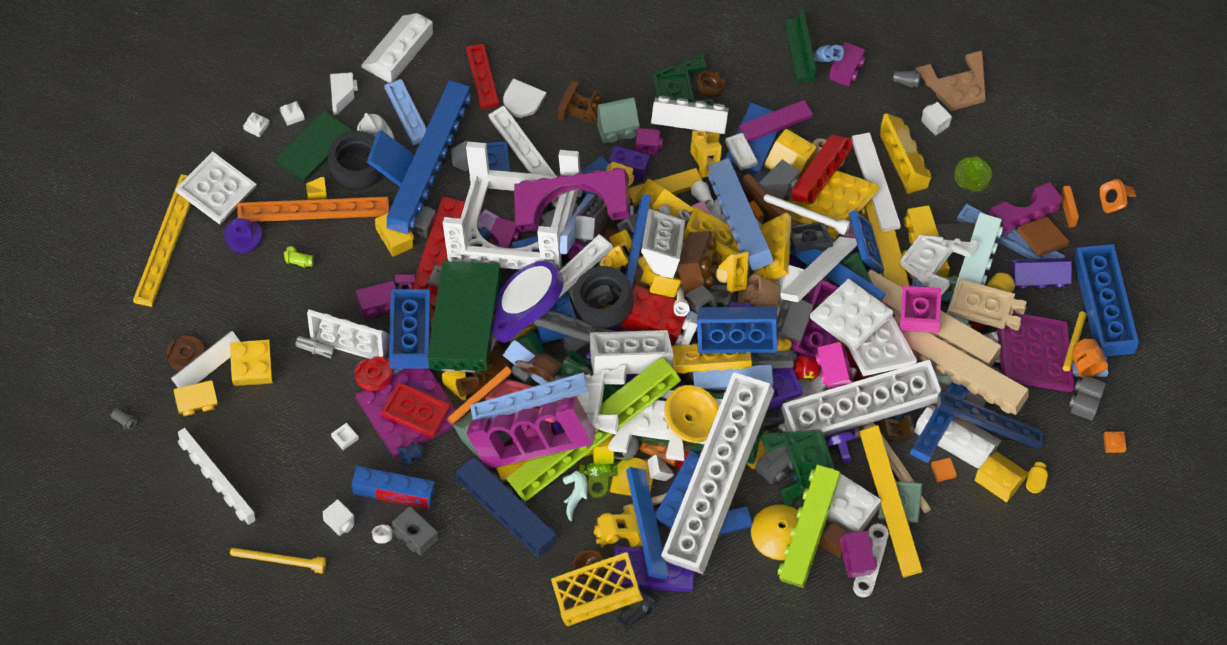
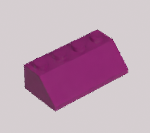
[790,279,838,358]

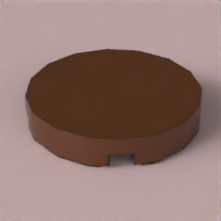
[166,335,205,371]

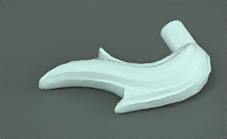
[563,471,588,521]

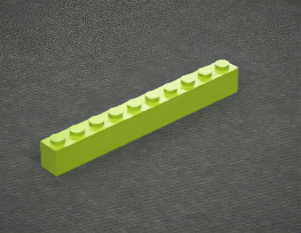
[506,357,681,502]

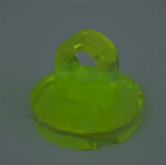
[954,156,992,192]
[579,463,619,498]

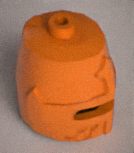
[1073,339,1108,377]

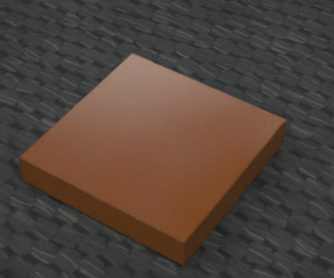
[1017,217,1069,256]

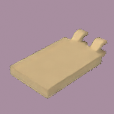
[948,279,1027,330]

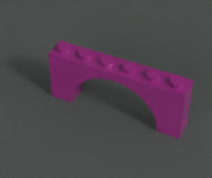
[514,168,631,232]

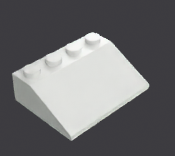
[307,310,390,359]

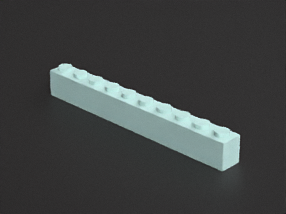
[933,213,1003,391]

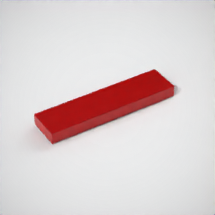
[466,44,499,109]

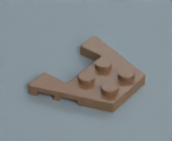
[915,51,985,111]

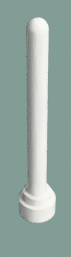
[764,194,851,236]
[674,274,689,316]

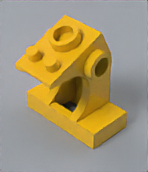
[691,130,722,178]
[599,229,641,270]
[593,505,642,548]

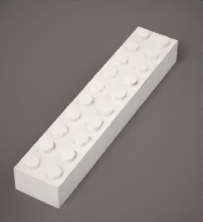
[661,372,774,574]

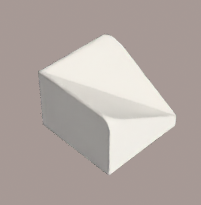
[647,455,674,481]

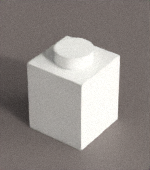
[921,102,952,136]
[323,499,354,536]

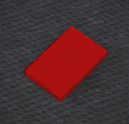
[381,382,451,439]

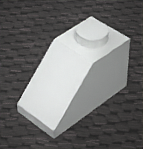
[330,73,357,115]

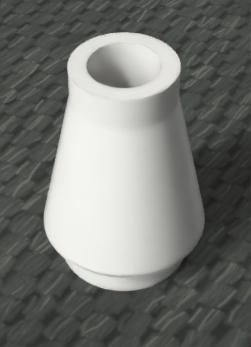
[691,181,714,207]

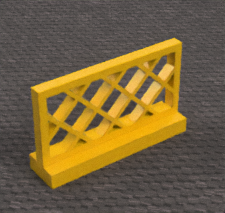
[551,552,643,626]

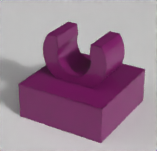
[395,274,415,289]

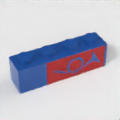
[352,466,435,509]

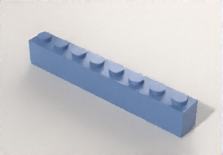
[707,158,774,271]

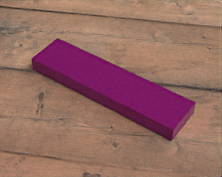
[739,100,813,142]

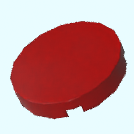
[355,356,394,391]

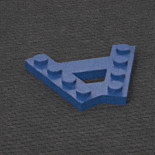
[655,451,752,536]

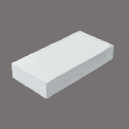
[725,133,758,171]

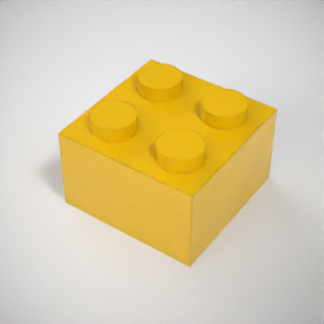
[230,340,273,386]

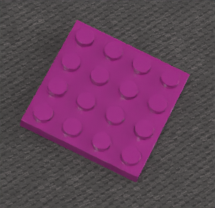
[997,312,1075,392]
[356,369,462,459]

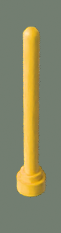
[230,548,326,574]

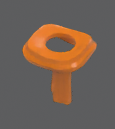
[1100,179,1136,213]

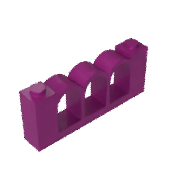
[467,396,596,469]

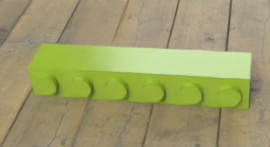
[778,465,841,588]

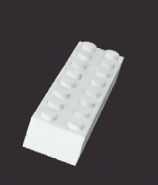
[781,360,941,437]

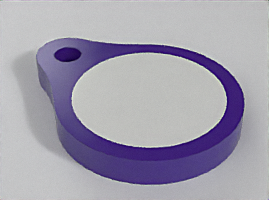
[491,261,564,342]

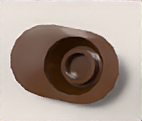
[515,354,561,382]

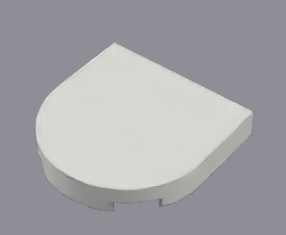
[503,79,546,118]

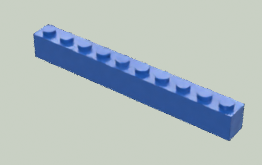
[387,81,472,234]

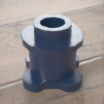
[397,441,423,466]

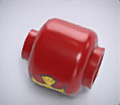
[793,355,821,382]

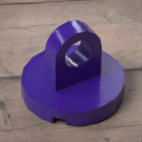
[224,218,262,253]
[824,428,860,464]

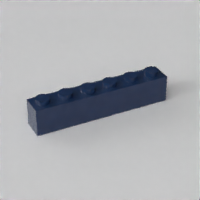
[456,457,556,558]

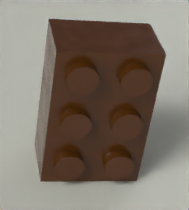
[677,231,721,297]

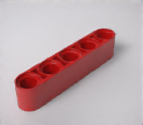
[792,135,852,205]

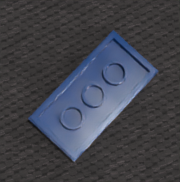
[724,103,779,174]

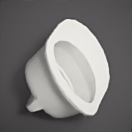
[357,113,394,139]

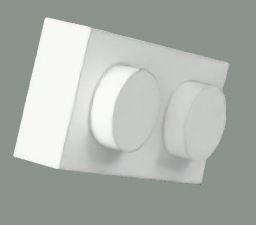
[675,313,697,345]

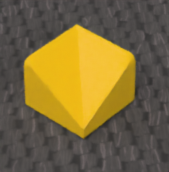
[306,177,327,200]

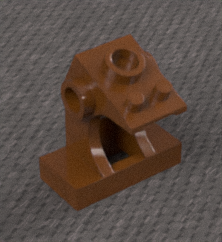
[557,81,603,123]

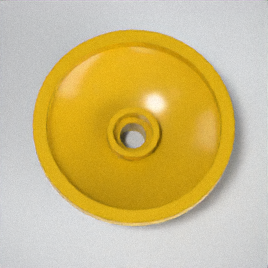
[664,385,719,443]
[751,504,799,560]

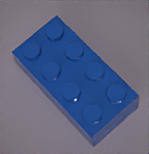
[389,289,430,369]
[697,307,778,353]

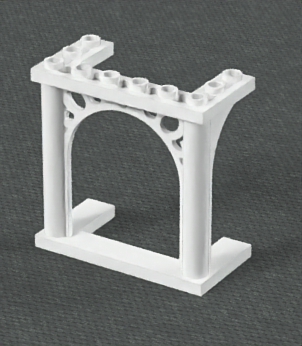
[443,142,583,271]

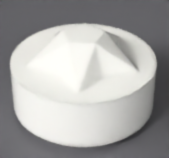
[372,525,393,543]

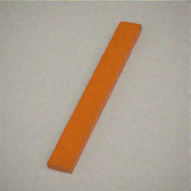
[237,197,389,222]

